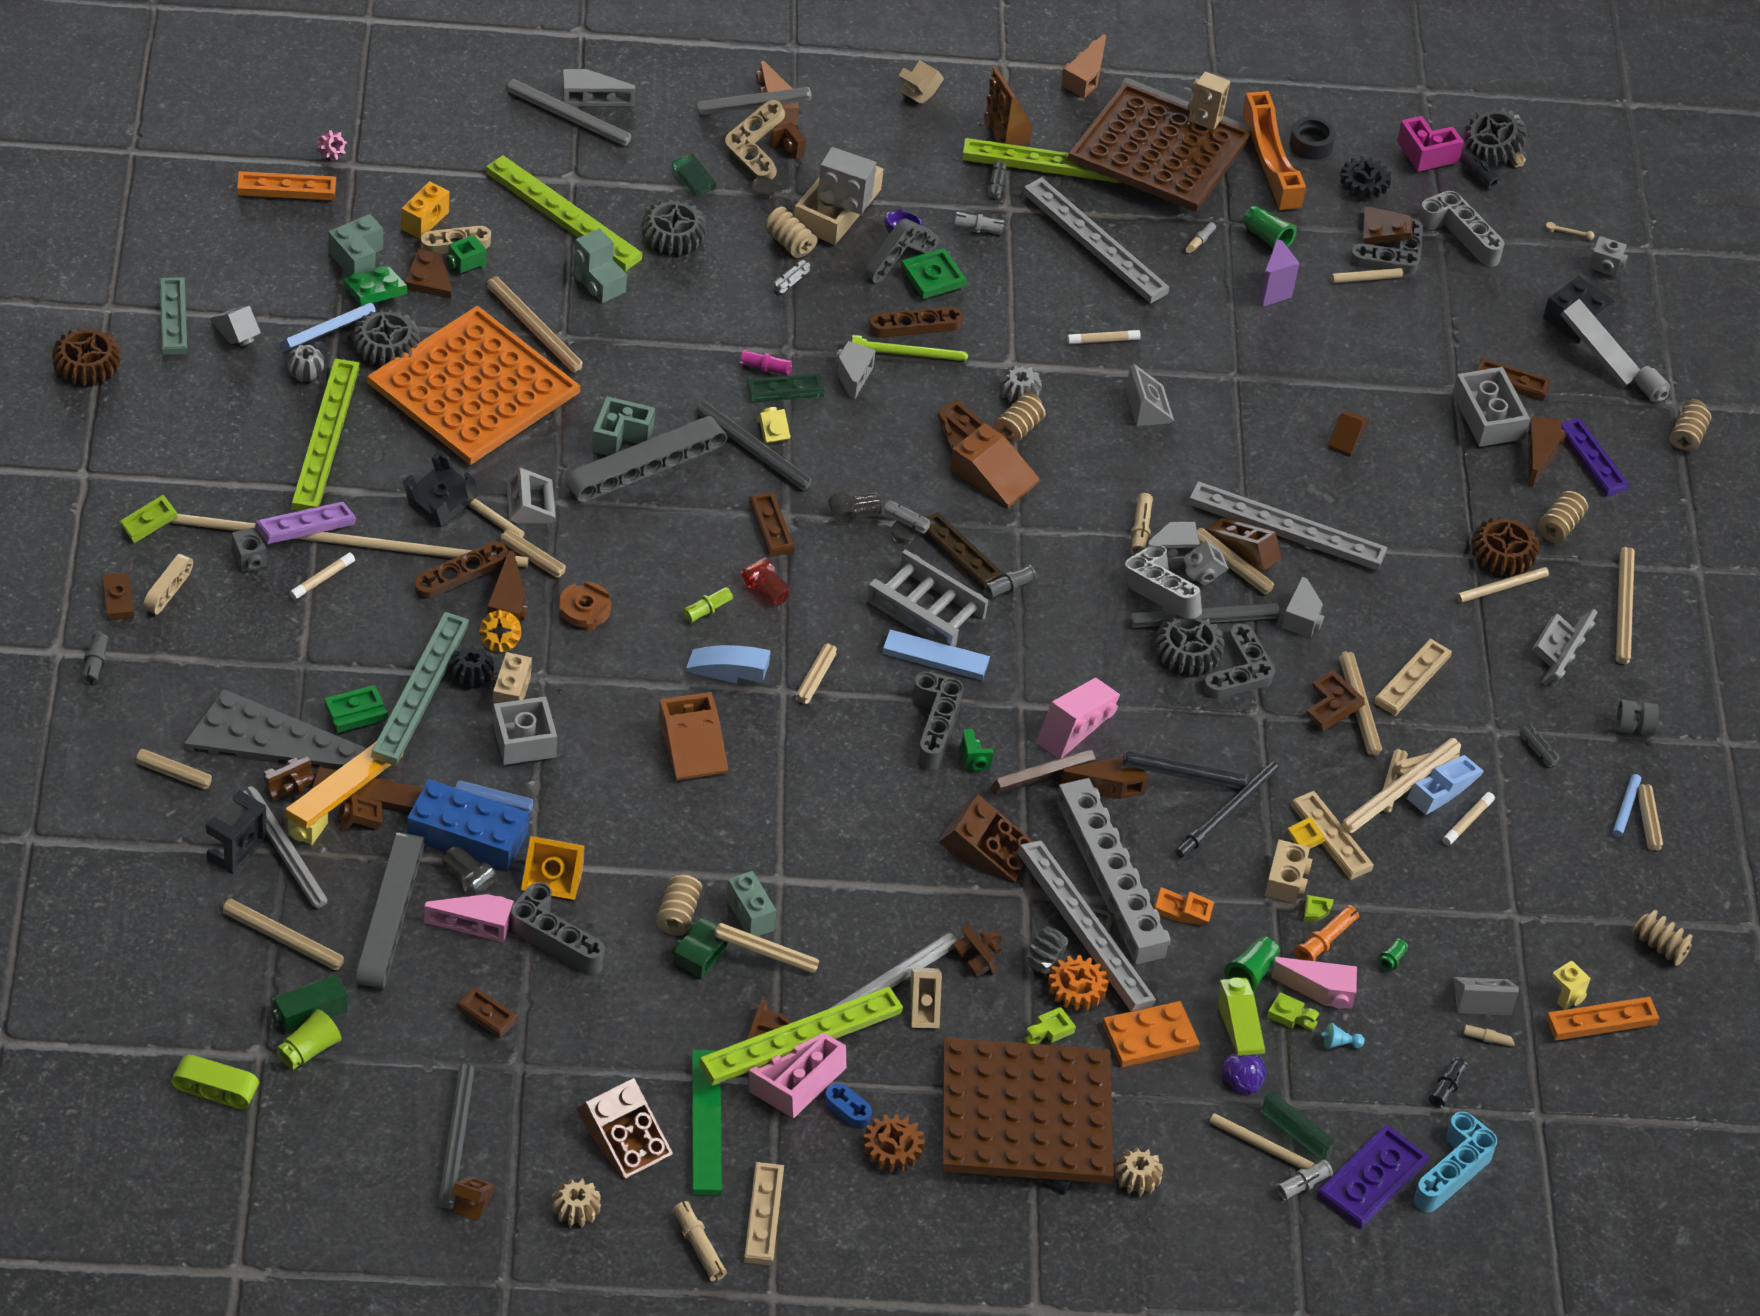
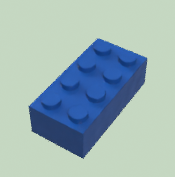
[407,779,529,872]

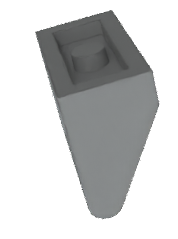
[507,468,556,524]

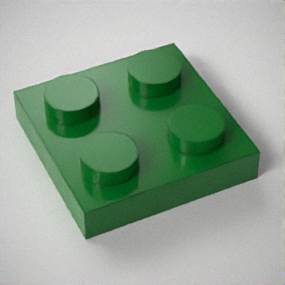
[901,248,967,299]
[343,266,408,306]

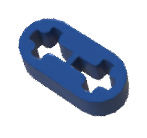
[825,1083,872,1129]

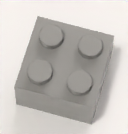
[817,147,877,215]
[493,697,557,765]

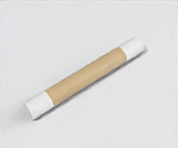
[1067,330,1140,345]
[289,553,355,600]
[1442,792,1495,846]

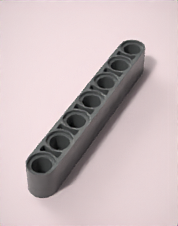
[565,416,727,502]
[356,832,425,989]

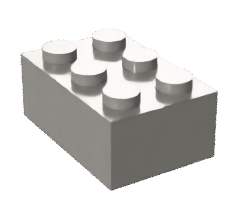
[1452,367,1530,447]

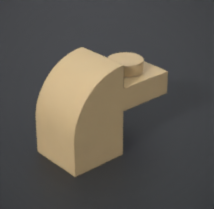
[899,60,944,103]

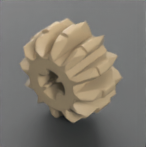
[1114,1147,1163,1196]
[552,1178,601,1228]

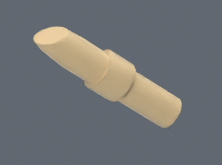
[1463,1024,1515,1047]

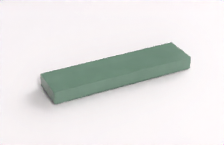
[160,277,187,355]

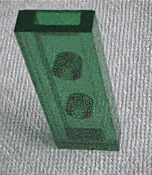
[746,373,825,403]
[1261,1091,1335,1161]

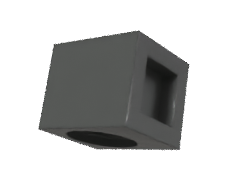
[232,528,267,572]

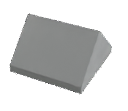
[1126,364,1174,426]
[1454,977,1519,1016]

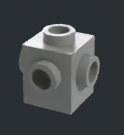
[1589,236,1628,277]
[1183,541,1228,586]

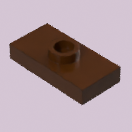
[102,572,134,620]
[457,987,518,1039]

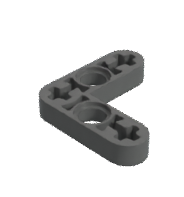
[1350,218,1423,274]
[865,219,939,283]
[1204,624,1275,699]

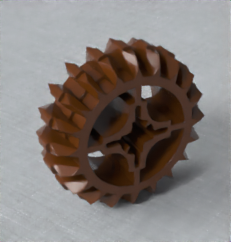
[52,327,121,387]
[1471,516,1540,577]

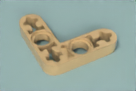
[725,100,785,182]

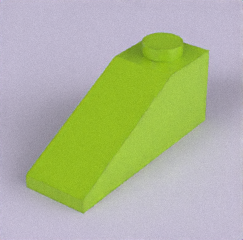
[1218,978,1265,1056]

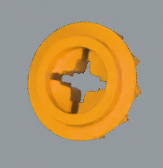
[479,610,521,652]

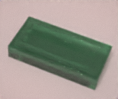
[672,154,717,197]

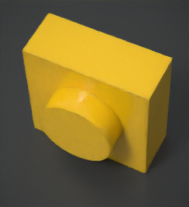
[1288,817,1325,849]

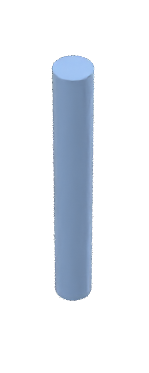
[1612,774,1641,838]

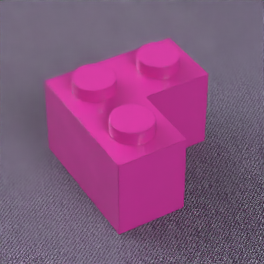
[1397,116,1464,172]

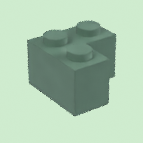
[328,214,383,277]
[573,228,627,303]
[592,396,655,456]

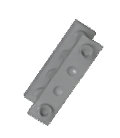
[867,549,988,647]

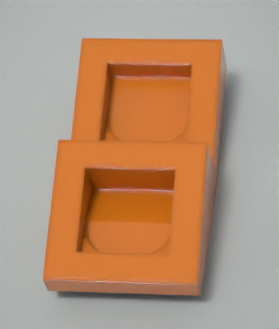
[1153,887,1214,925]

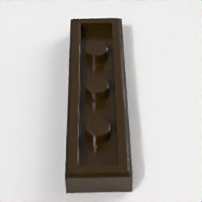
[923,512,1003,590]

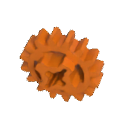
[1048,955,1108,1010]

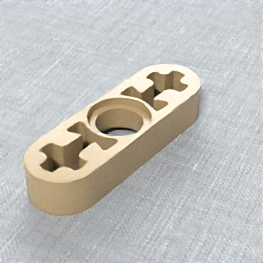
[421,226,491,254]
[143,554,193,615]

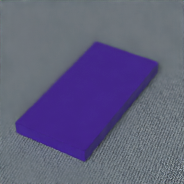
[1317,1125,1430,1229]

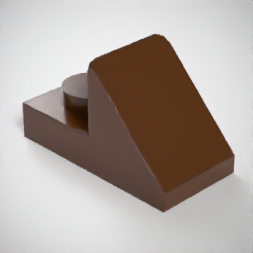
[1328,410,1369,457]
[452,1176,496,1220]

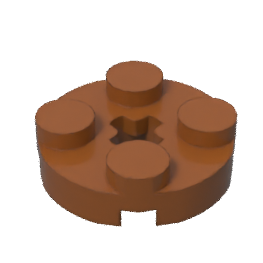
[560,582,611,631]

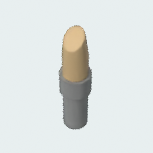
[1186,222,1216,253]

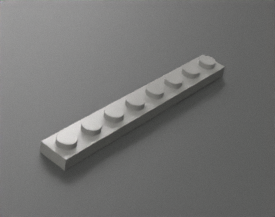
[1023,177,1169,304]
[1189,481,1388,571]
[1017,841,1156,1011]

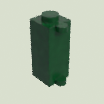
[270,975,348,1035]

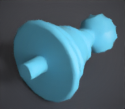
[1321,1022,1364,1049]

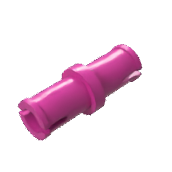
[740,350,792,376]

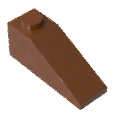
[1527,416,1565,487]
[1205,518,1282,570]
[487,551,528,627]

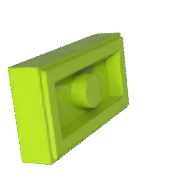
[119,495,178,543]

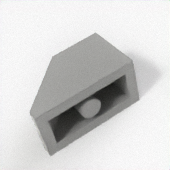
[211,305,261,346]
[835,341,876,399]
[1148,522,1199,562]
[1282,577,1324,638]

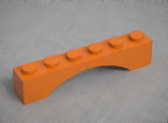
[1242,91,1306,210]

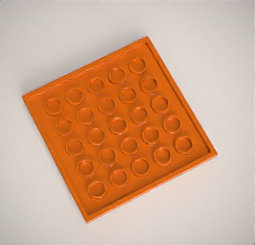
[367,306,580,465]

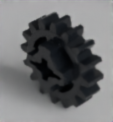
[1340,156,1391,199]

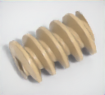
[765,207,818,258]
[994,392,1046,442]
[1669,399,1712,452]
[1538,491,1588,544]
[656,875,702,936]
[1632,910,1693,966]

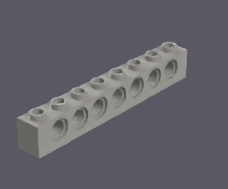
[1056,778,1170,965]

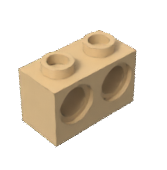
[1187,72,1231,130]
[492,652,532,712]
[1265,840,1313,904]

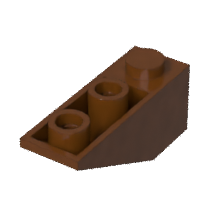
[1060,755,1148,799]

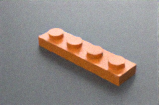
[237,171,336,200]
[1546,997,1659,1041]

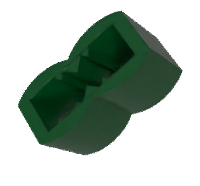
[672,917,730,979]

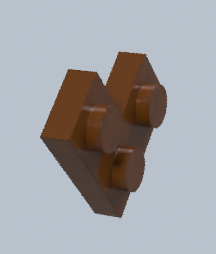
[1307,670,1365,731]

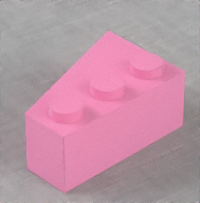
[1036,678,1120,759]
[749,1033,847,1119]

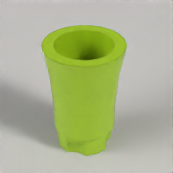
[277,1010,341,1070]

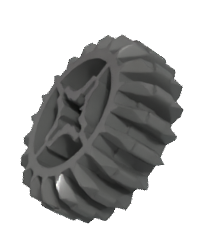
[1464,107,1527,166]
[641,199,707,256]
[353,309,420,367]
[1154,615,1225,676]

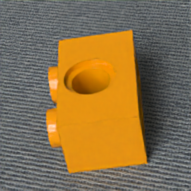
[401,181,449,239]

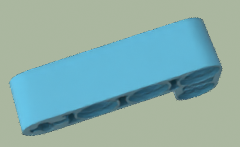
[1414,1112,1497,1212]

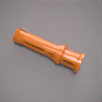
[1294,905,1359,962]

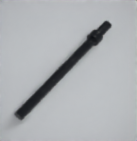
[1175,762,1279,858]

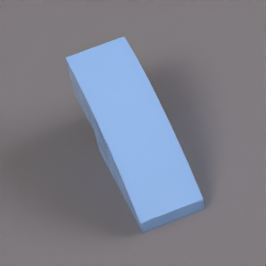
[686,645,770,684]
[1407,755,1483,815]

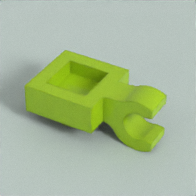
[1267,992,1319,1031]
[1024,1007,1076,1044]

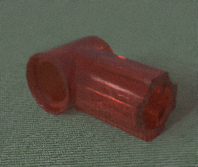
[741,557,792,606]

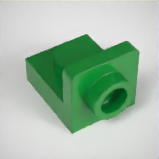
[960,729,994,771]

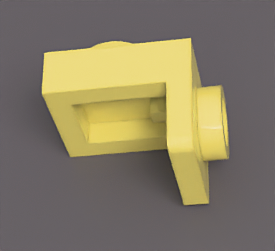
[756,407,790,444]
[1552,961,1590,1010]

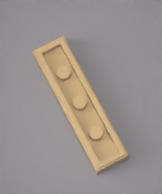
[1374,639,1452,716]
[1291,791,1374,880]
[744,1162,784,1266]

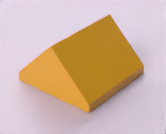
[521,836,585,900]

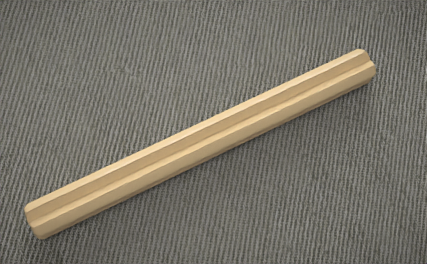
[487,276,583,373]
[1616,547,1635,665]
[1342,738,1461,833]

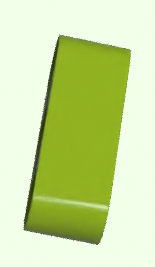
[171,1054,259,1109]

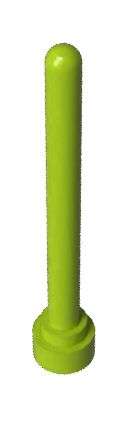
[851,335,968,361]

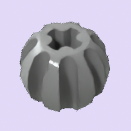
[287,345,324,382]

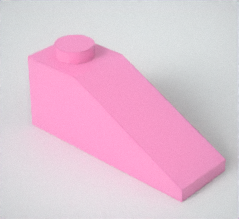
[424,894,514,943]
[1271,957,1357,1009]

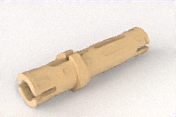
[1130,493,1153,556]
[673,1201,727,1281]

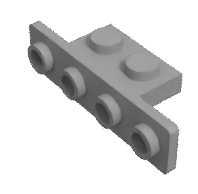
[1532,609,1598,686]

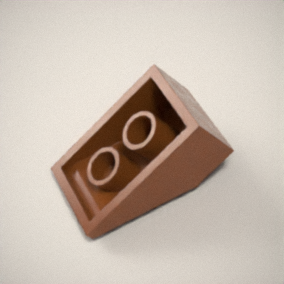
[950,423,1040,508]

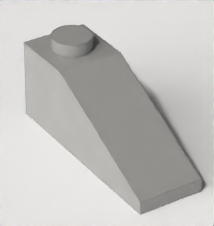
[562,69,635,106]

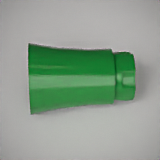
[1243,206,1297,250]
[1224,936,1280,992]

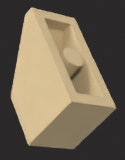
[910,968,942,1028]

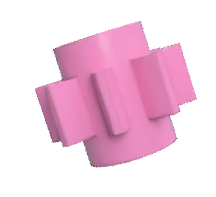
[316,130,347,161]

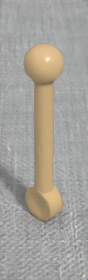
[1546,222,1594,240]

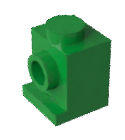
[447,235,487,273]

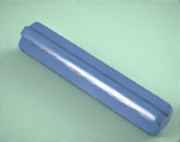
[455,780,534,814]

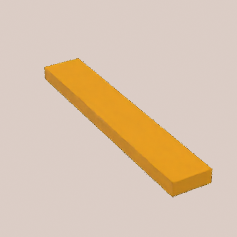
[284,741,404,829]

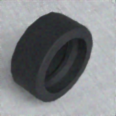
[1289,116,1335,159]

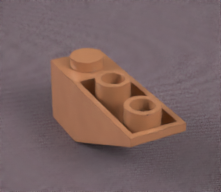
[1061,34,1106,98]
[756,61,799,126]

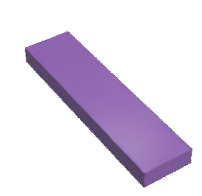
[255,502,356,544]

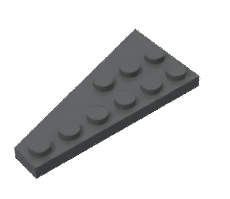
[184,689,366,770]

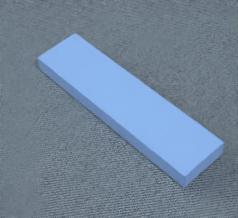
[279,303,376,352]
[882,630,990,681]

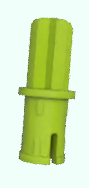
[683,587,733,623]

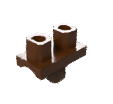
[263,757,315,801]
[953,924,1002,977]

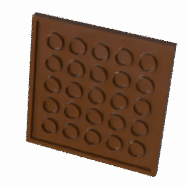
[1067,82,1252,212]
[942,1037,1114,1184]

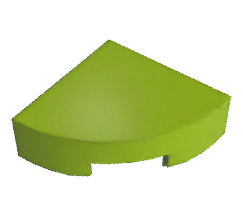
[1303,895,1334,922]

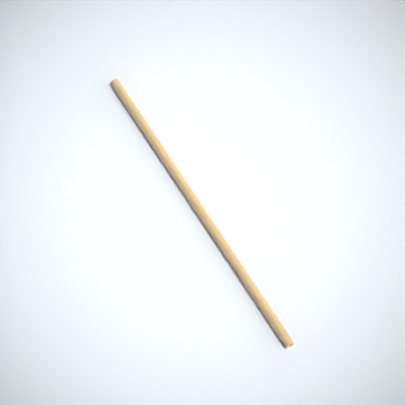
[169,514,529,567]

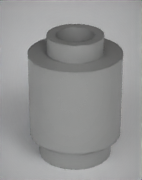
[1635,366,1670,402]

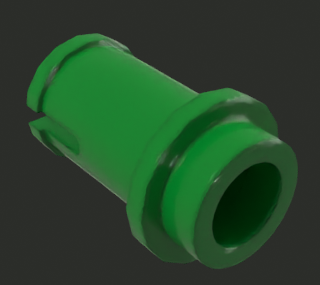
[1378,938,1408,971]

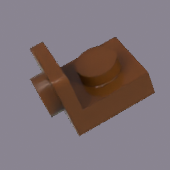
[770,122,806,160]
[338,794,383,831]

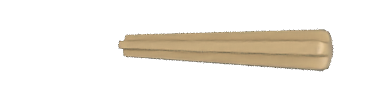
[1339,651,1382,756]
[223,899,344,970]

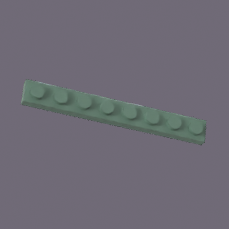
[371,612,469,766]

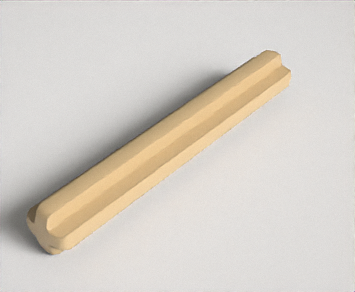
[1197,528,1274,595]
[714,923,819,973]

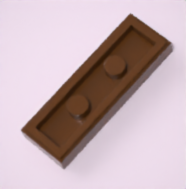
[1476,358,1551,401]
[749,492,795,557]

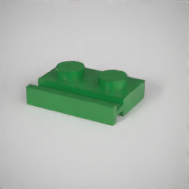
[324,685,388,733]

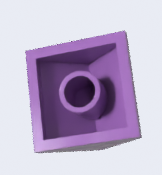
[1259,240,1299,306]

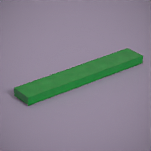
[692,1050,722,1196]

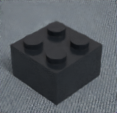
[1543,276,1615,344]

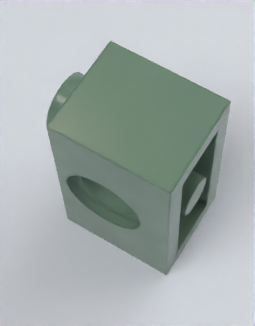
[726,871,776,936]

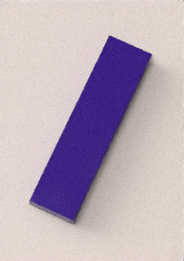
[1561,418,1629,497]

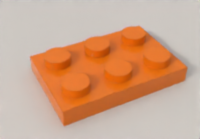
[1102,1001,1200,1068]

